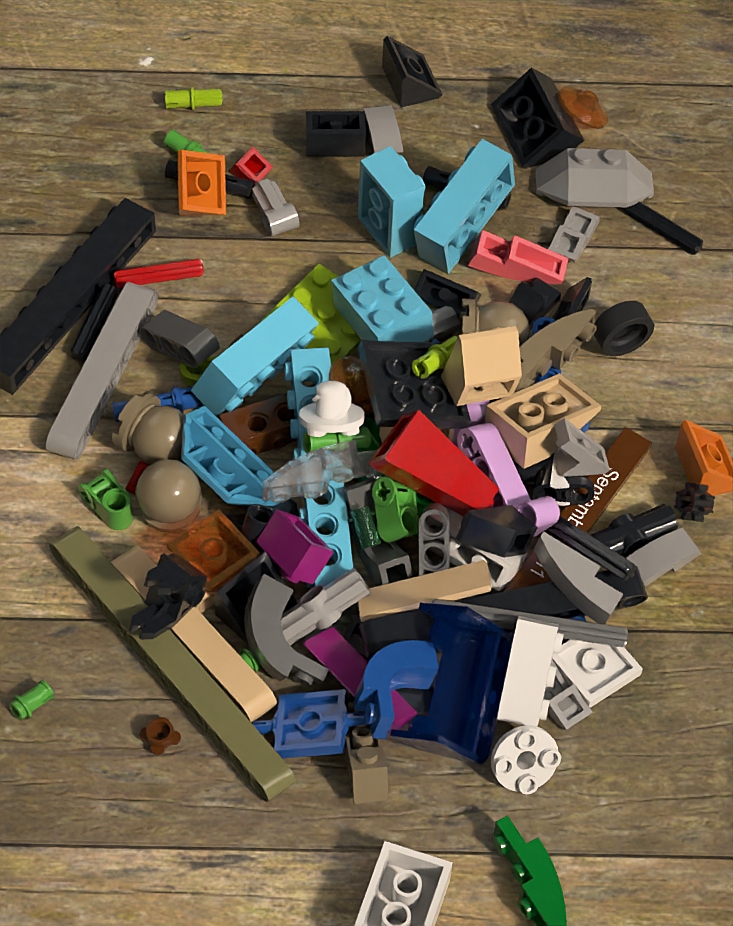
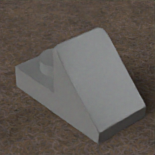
[554,418,610,477]

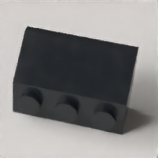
[490,67,584,169]

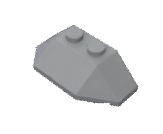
[535,148,654,208]

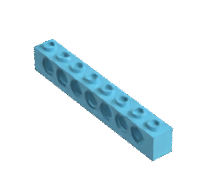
[284,348,353,588]

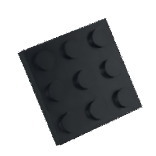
[358,340,471,429]

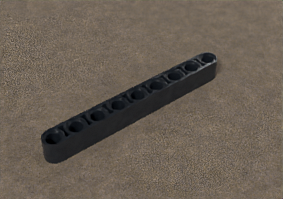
[359,565,648,660]

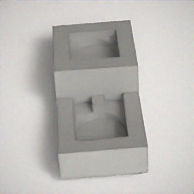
[363,105,403,153]
[548,206,600,263]
[626,527,702,587]
[544,660,593,731]

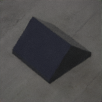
[382,36,443,108]
[214,551,298,644]

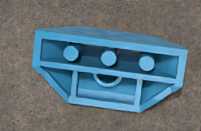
[181,406,294,506]

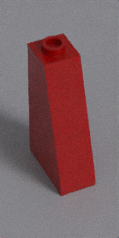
[368,410,499,517]

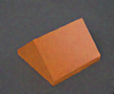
[178,150,226,216]
[675,420,733,496]

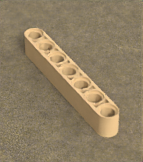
[111,545,277,723]

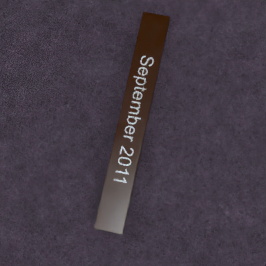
[502,427,652,592]

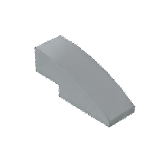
[534,531,623,624]

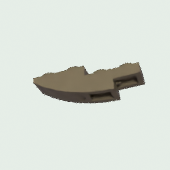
[514,309,597,393]

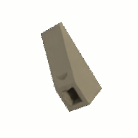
[345,707,389,804]

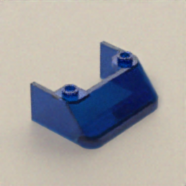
[390,602,512,764]

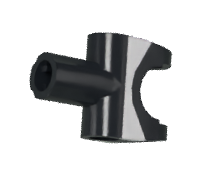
[512,449,595,506]

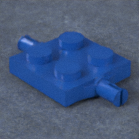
[253,689,369,759]

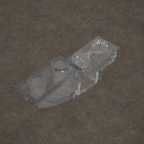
[262,440,385,503]

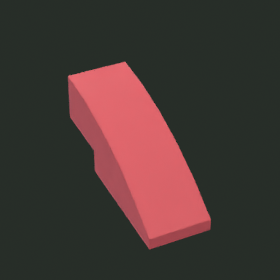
[468,230,569,284]

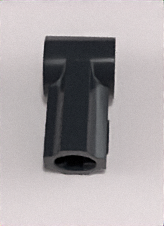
[239,497,299,548]

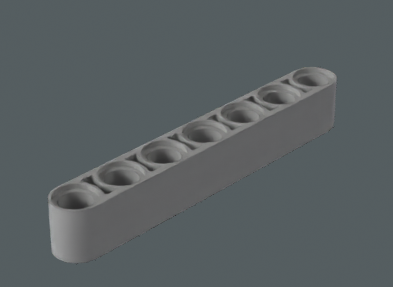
[46,282,158,460]

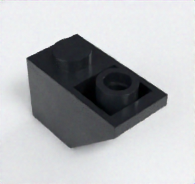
[456,505,538,558]

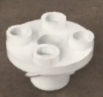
[299,381,364,437]
[491,725,561,794]

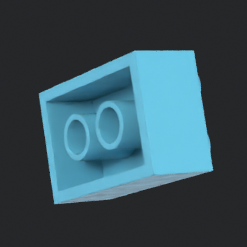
[358,146,425,258]
[331,255,434,342]

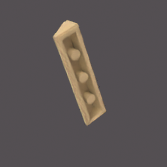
[358,560,492,622]

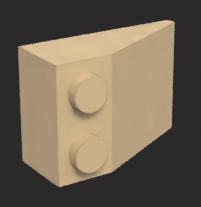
[485,373,601,469]

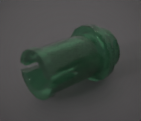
[349,506,381,550]

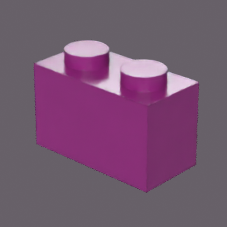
[256,509,334,584]

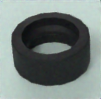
[594,301,655,356]

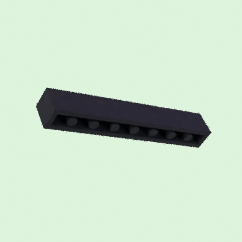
[0,198,156,395]

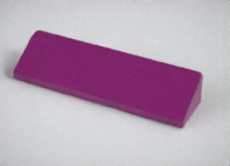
[303,627,417,737]

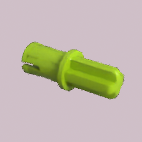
[165,87,223,110]
[412,336,458,379]

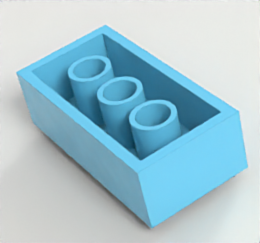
[413,139,515,275]
[191,296,319,417]

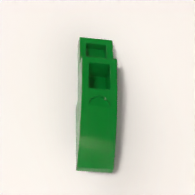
[492,815,567,926]

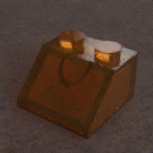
[167,510,260,593]

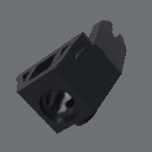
[129,553,208,640]

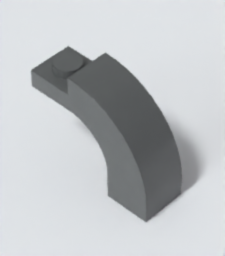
[342,478,414,587]
[244,574,329,686]

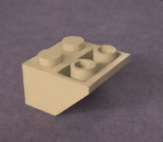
[441,326,522,406]

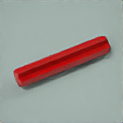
[114,258,204,288]

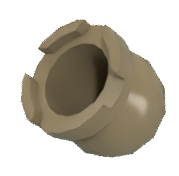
[459,299,530,347]
[112,390,185,466]
[136,460,203,533]

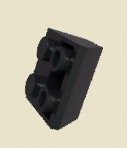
[306,109,366,157]

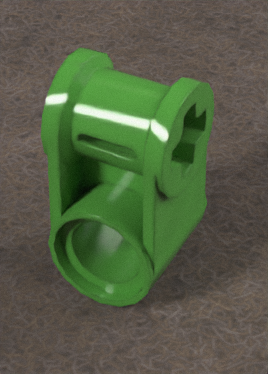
[77,468,133,530]
[372,477,420,543]

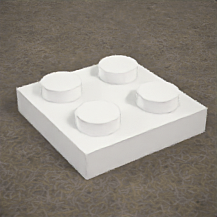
[552,640,643,708]

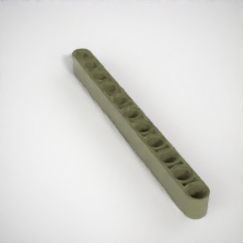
[49,526,296,802]

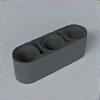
[140,310,220,368]
[419,503,450,576]

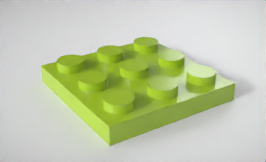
[262,264,362,374]

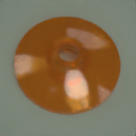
[558,86,608,129]
[329,356,373,416]

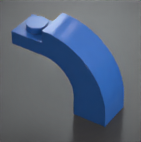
[354,640,439,739]

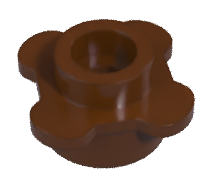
[140,717,181,755]

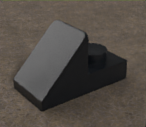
[509,278,561,331]

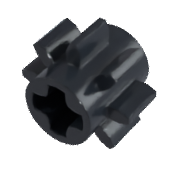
[674,482,715,522]

